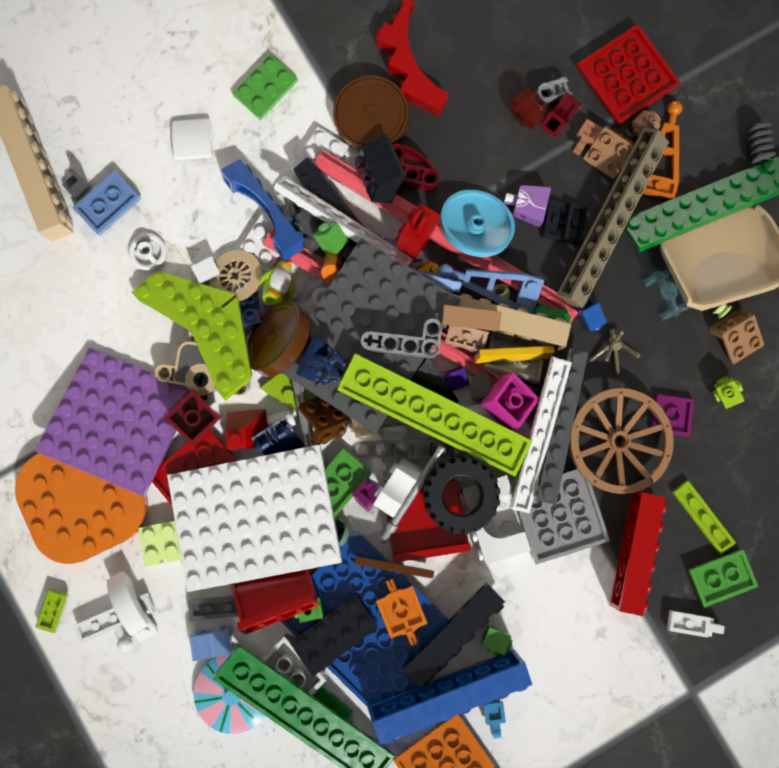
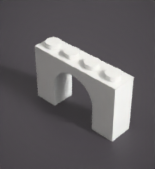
[459,475,531,565]

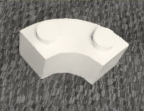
[373,458,423,517]

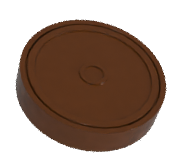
[333,76,409,152]
[247,301,311,377]

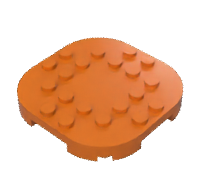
[15,453,149,564]

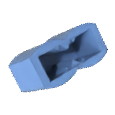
[189,625,234,661]

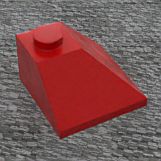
[225,409,267,451]

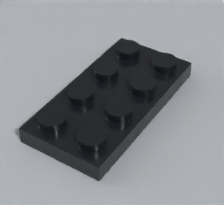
[290,595,378,677]

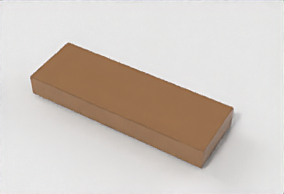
[441,305,502,331]

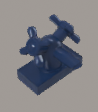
[296,337,346,385]

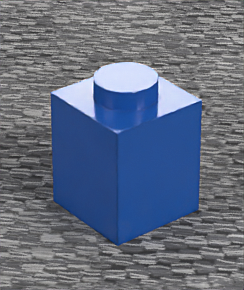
[575,299,607,332]

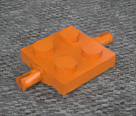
[376,578,428,645]

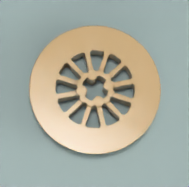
[209,250,262,301]

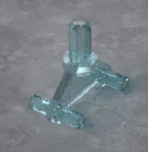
[643,269,690,321]

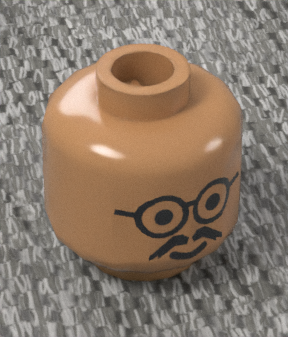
[632,110,661,138]

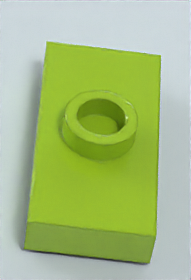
[35,588,69,633]

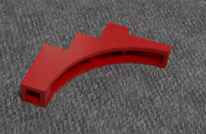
[375,0,448,117]

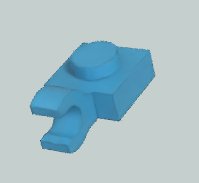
[483,701,506,739]

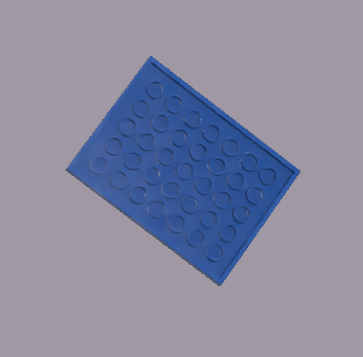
[280,529,466,706]

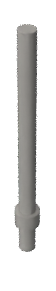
[378,445,446,544]

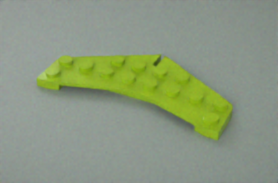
[131,272,252,401]

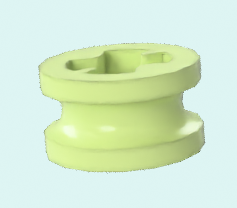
[713,304,732,319]

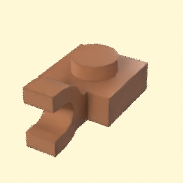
[573,119,603,156]

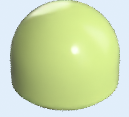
[492,284,510,299]

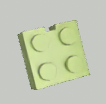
[138,521,182,567]

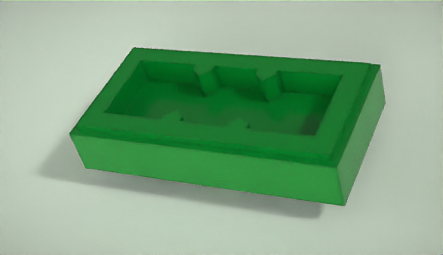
[314,685,353,720]

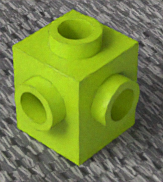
[713,377,744,409]

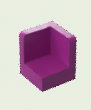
[352,478,378,512]

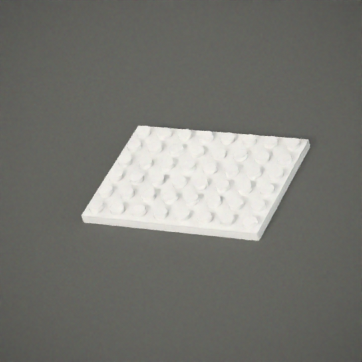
[167,445,342,592]

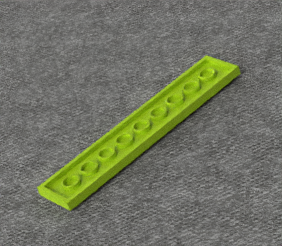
[337,353,532,477]

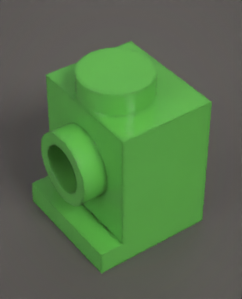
[295,596,324,623]

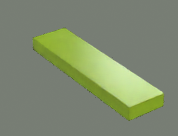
[672,480,736,555]

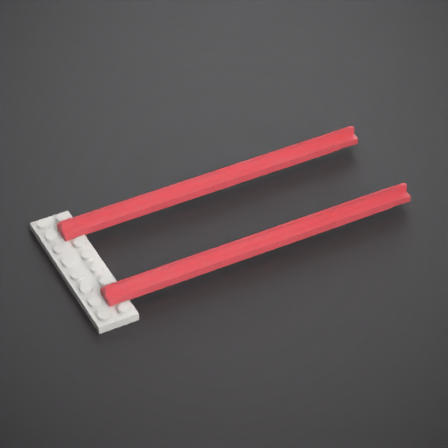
[239,127,578,390]

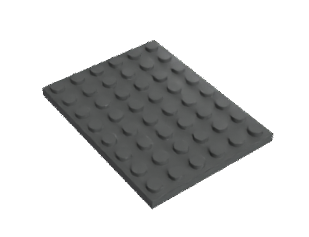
[282,237,461,433]

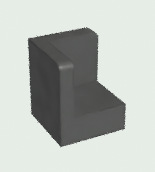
[62,168,91,200]
[467,373,492,401]

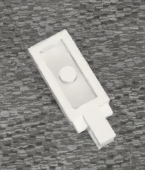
[667,610,725,637]

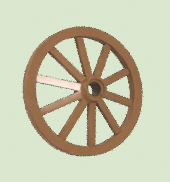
[569,388,674,494]

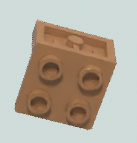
[584,124,635,179]
[709,308,764,364]
[445,325,489,352]

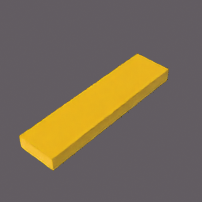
[474,346,555,363]

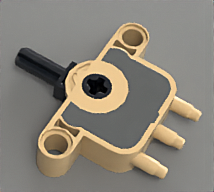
[155,331,251,400]

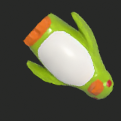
[258,260,294,305]

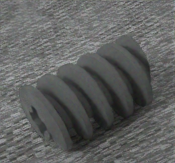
[747,122,776,165]

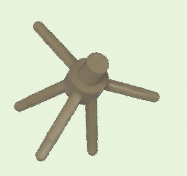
[589,329,641,375]

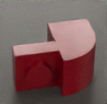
[540,93,582,138]

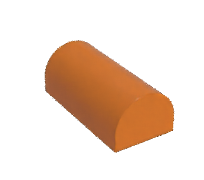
[321,250,343,281]

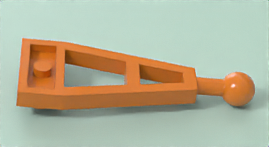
[643,101,682,200]

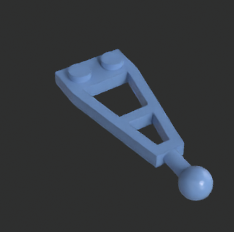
[438,264,544,314]

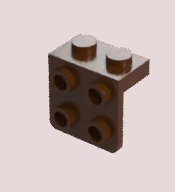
[298,397,350,446]

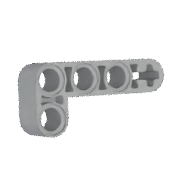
[361,319,442,358]

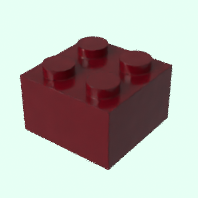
[163,387,221,445]

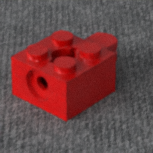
[395,203,441,260]

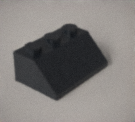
[355,135,406,203]

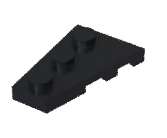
[410,358,459,404]

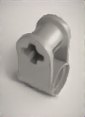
[534,77,573,106]

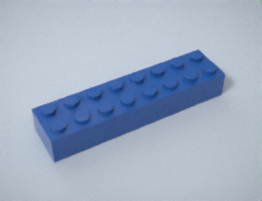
[367,649,533,745]

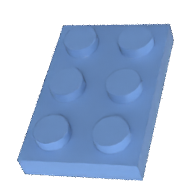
[72,170,142,236]

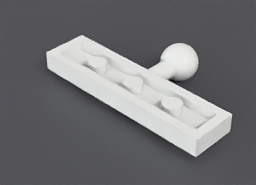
[73,593,155,652]

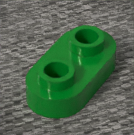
[532,305,571,323]

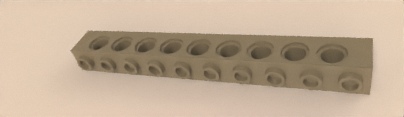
[557,128,669,308]

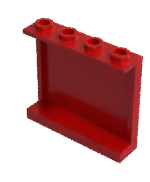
[386,477,471,563]
[231,569,320,635]

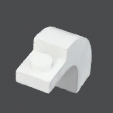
[106,571,158,642]

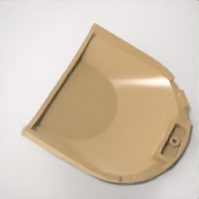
[659,205,779,311]

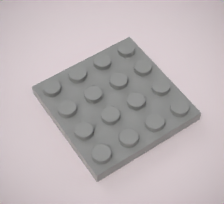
[511,469,610,565]

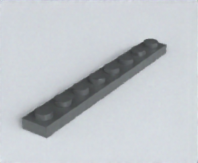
[535,348,588,505]

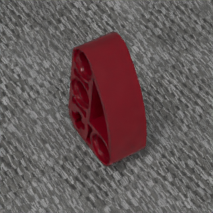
[393,144,439,191]

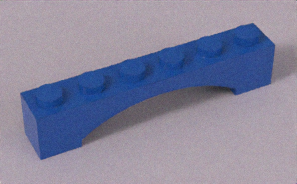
[221,159,304,261]

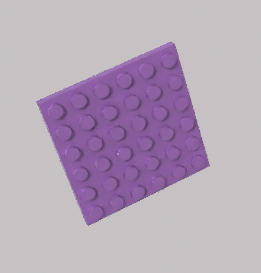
[34,348,188,497]

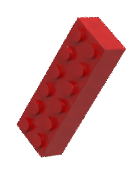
[610,492,667,617]

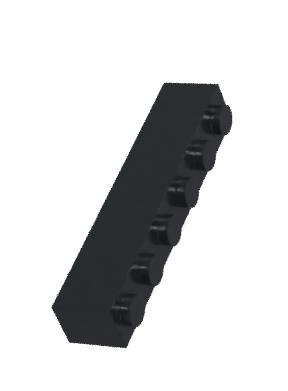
[403,582,505,687]

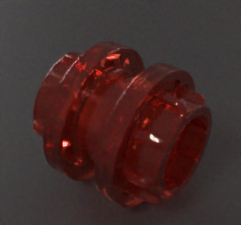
[510,88,548,129]

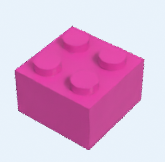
[480,373,539,430]

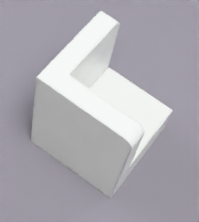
[191,256,220,285]

